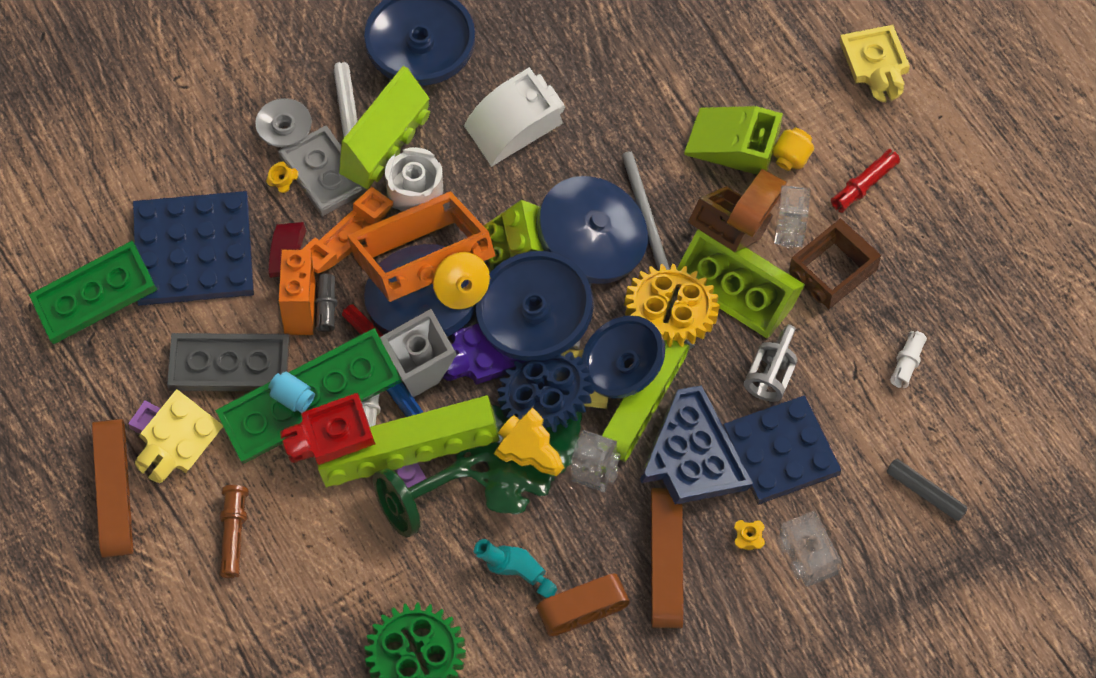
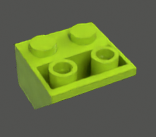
[484,200,544,271]

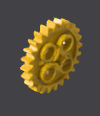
[624,264,720,347]

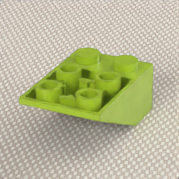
[684,106,783,175]

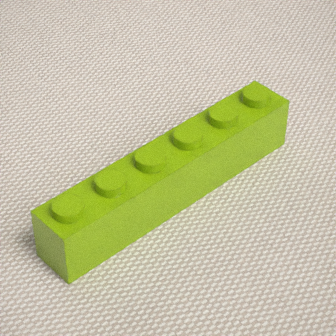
[317,395,500,487]

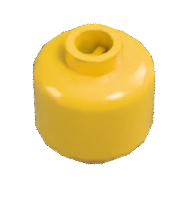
[773,128,814,171]

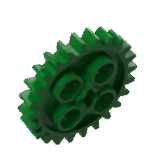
[364,602,466,678]

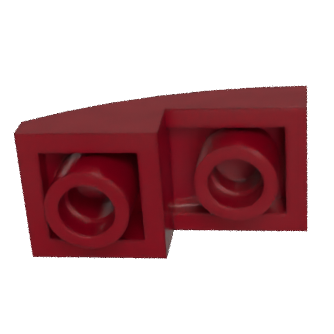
[268,222,306,278]

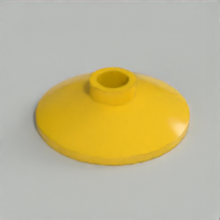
[433,252,490,309]

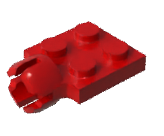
[280,392,375,465]

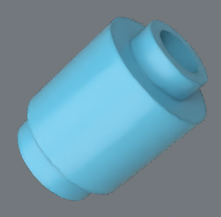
[268,371,315,413]

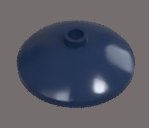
[581,316,665,398]

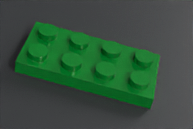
[29,241,157,345]

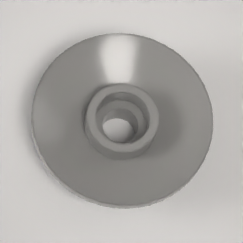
[255,98,312,147]

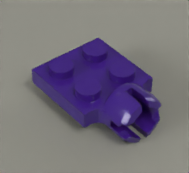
[443,323,525,385]

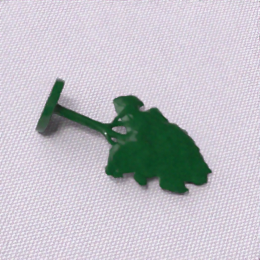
[373,396,582,538]

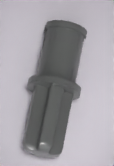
[315,274,338,332]

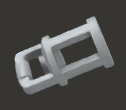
[744,324,798,402]

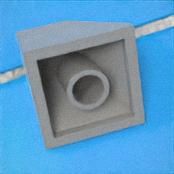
[380,309,457,397]

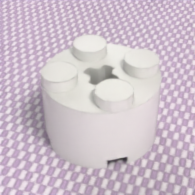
[385,147,443,212]

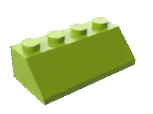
[339,66,430,190]
[677,229,805,339]

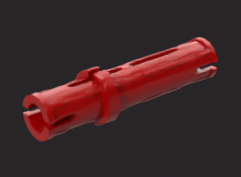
[830,149,900,213]

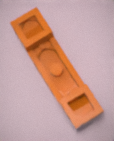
[301,187,393,274]

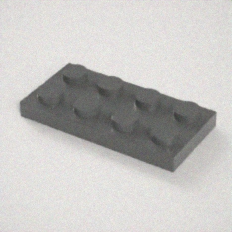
[167,333,290,391]

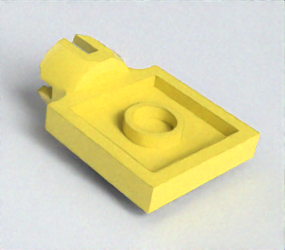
[840,25,910,102]
[135,389,223,483]

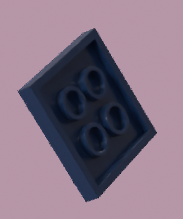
[723,395,841,505]

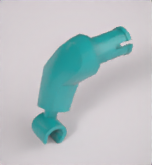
[474,539,557,598]

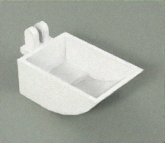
[464,67,565,167]

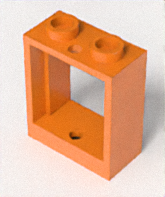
[279,250,316,335]

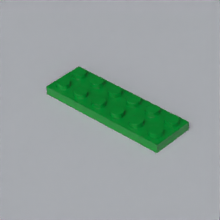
[215,328,403,464]

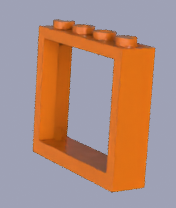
[347,191,496,302]

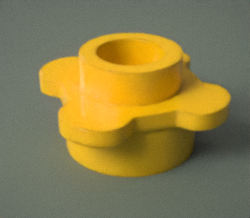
[266,162,299,193]
[734,520,765,550]

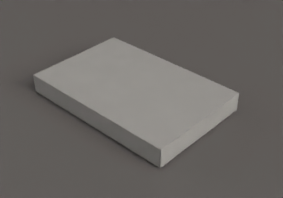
[278,125,370,216]

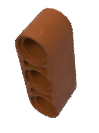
[536,573,630,636]

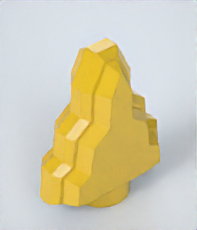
[494,407,564,476]

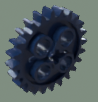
[497,351,594,432]

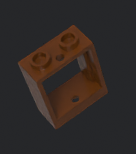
[688,186,773,252]
[789,218,881,309]

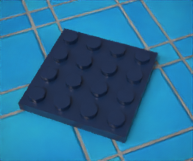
[133,191,254,306]

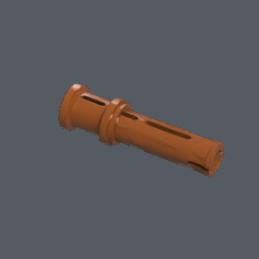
[220,485,249,579]

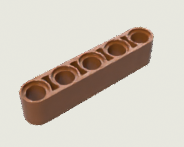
[727,169,787,238]
[92,418,133,558]
[651,487,684,628]

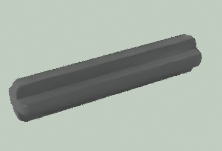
[887,459,968,521]

